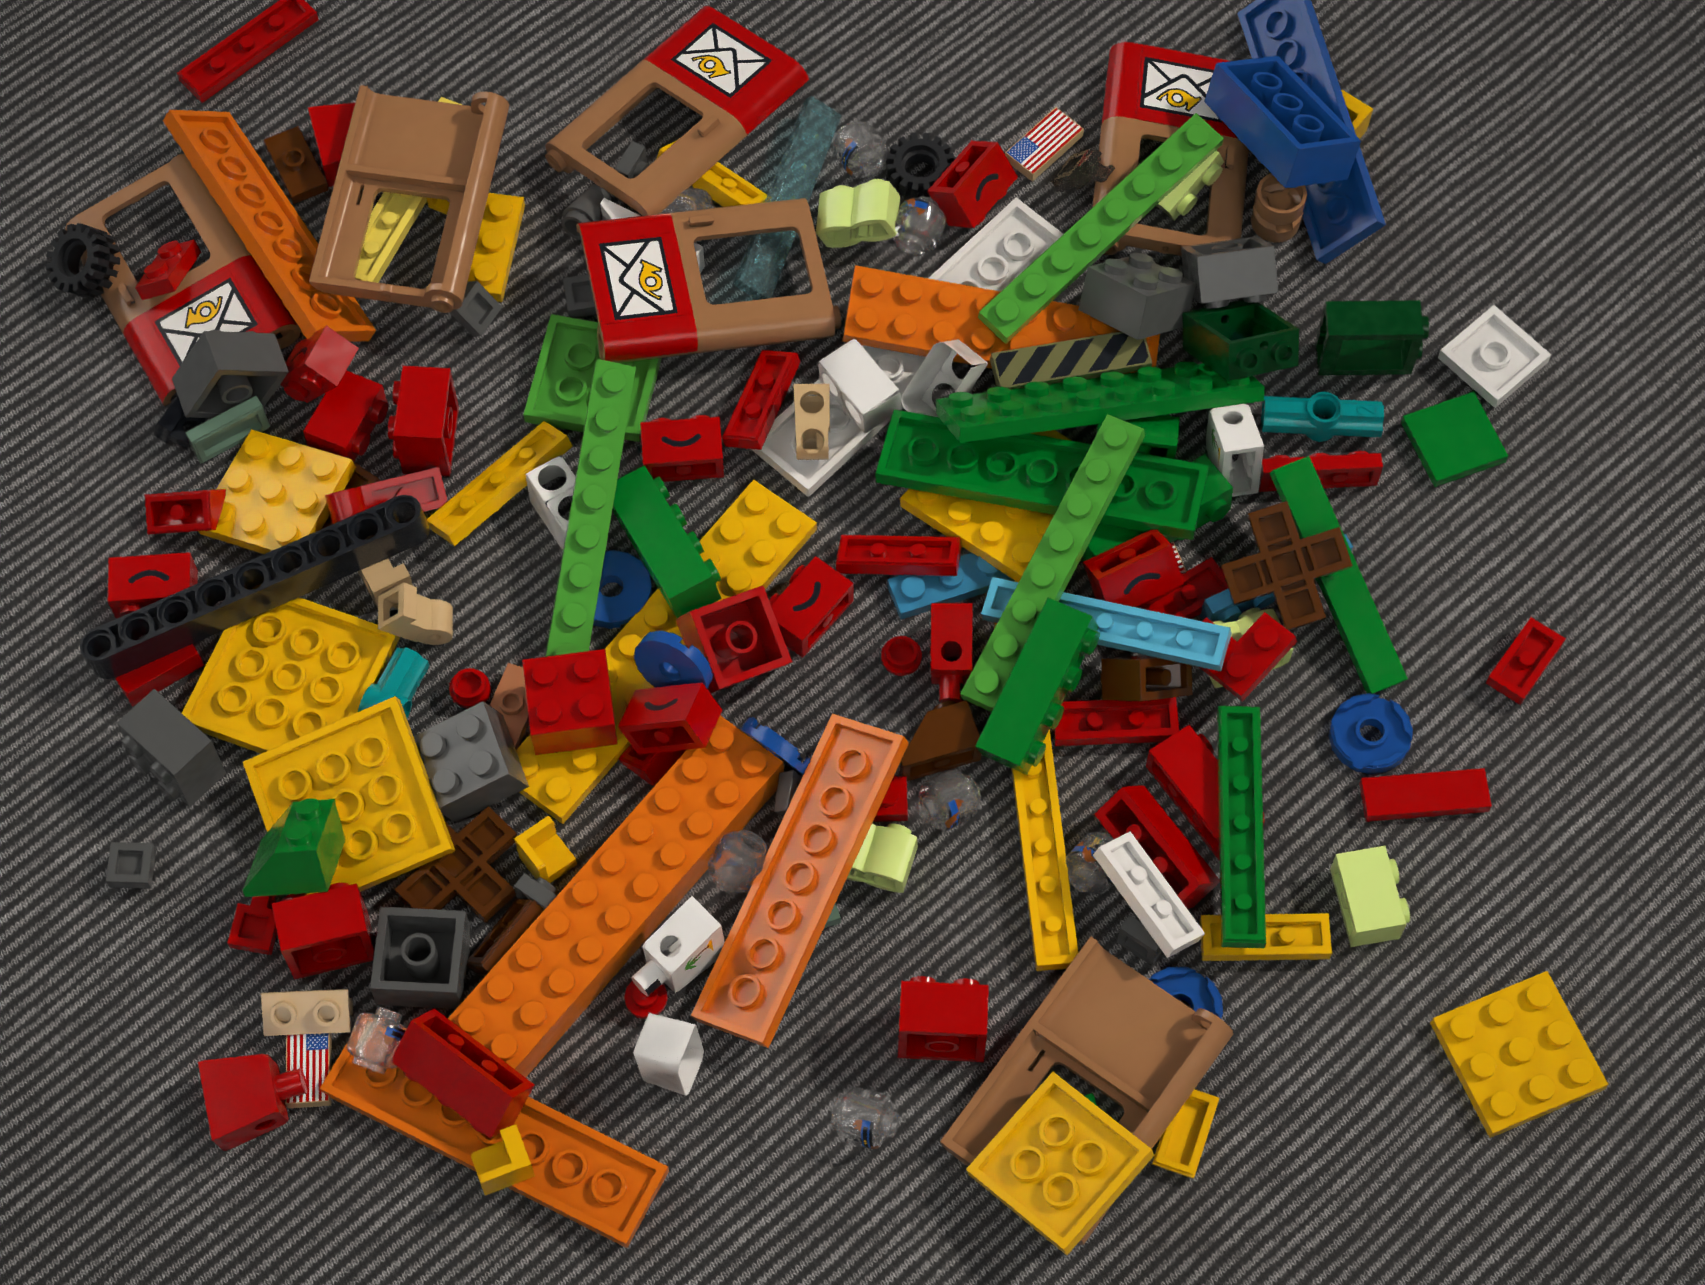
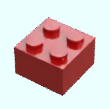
[388,366,459,477]
[675,585,792,694]
[522,649,618,755]
[272,882,375,980]
[898,976,989,1062]

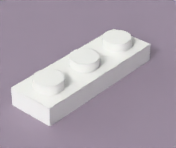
[1093,831,1205,958]

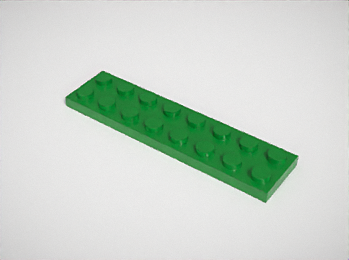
[936,362,1264,443]
[875,409,1209,540]

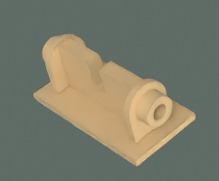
[261,989,353,1036]

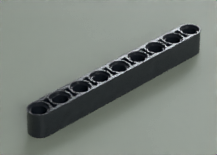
[80,495,430,679]

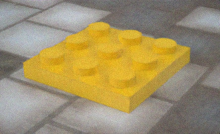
[198,429,356,554]
[1430,971,1609,1138]
[966,1072,1155,1255]

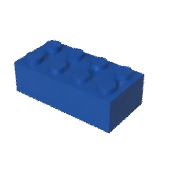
[1204,56,1361,188]

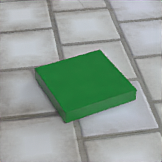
[1401,391,1508,487]

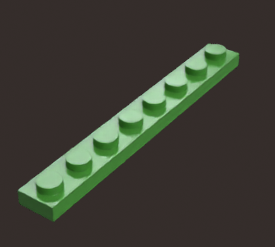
[978,113,1224,344]
[545,359,636,657]
[960,414,1145,712]

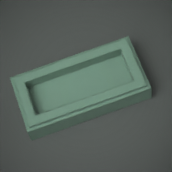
[185,396,270,464]

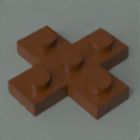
[1221,501,1353,631]
[395,806,517,923]

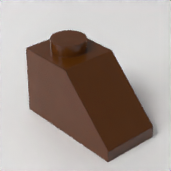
[1101,655,1193,701]
[900,700,982,781]

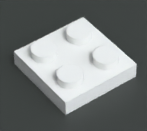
[1438,305,1551,408]

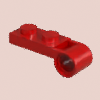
[325,467,448,524]

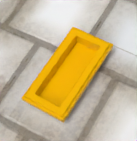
[1152,1089,1220,1179]

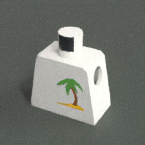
[1206,404,1264,497]
[631,896,725,997]

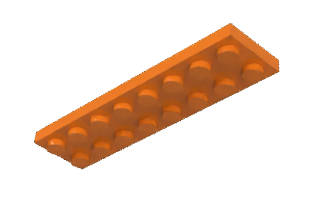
[163,110,376,342]
[842,265,1160,374]
[691,714,909,1048]
[320,1015,669,1248]

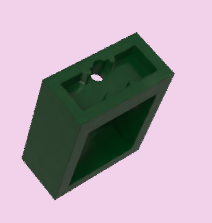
[1183,300,1299,381]
[1315,300,1429,375]

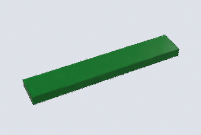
[1269,456,1408,694]
[1217,706,1266,948]

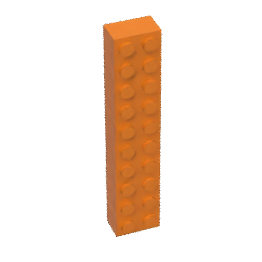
[448,715,784,1078]

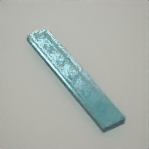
[732,96,842,300]

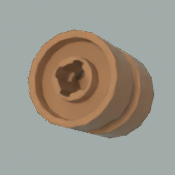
[1251,173,1307,243]

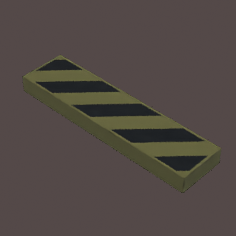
[990,332,1152,389]

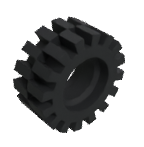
[886,132,955,206]
[46,223,120,298]

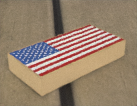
[1005,107,1084,182]
[286,1033,332,1108]

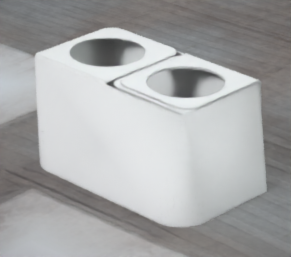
[818,338,902,433]
[901,339,988,417]
[525,455,575,549]
[633,1013,704,1096]

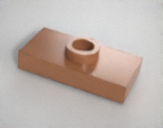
[489,663,529,750]

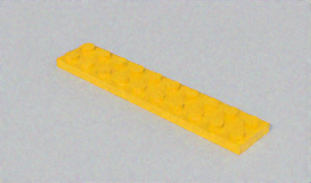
[516,480,817,824]

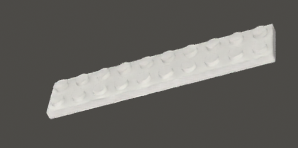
[751,197,1063,497]

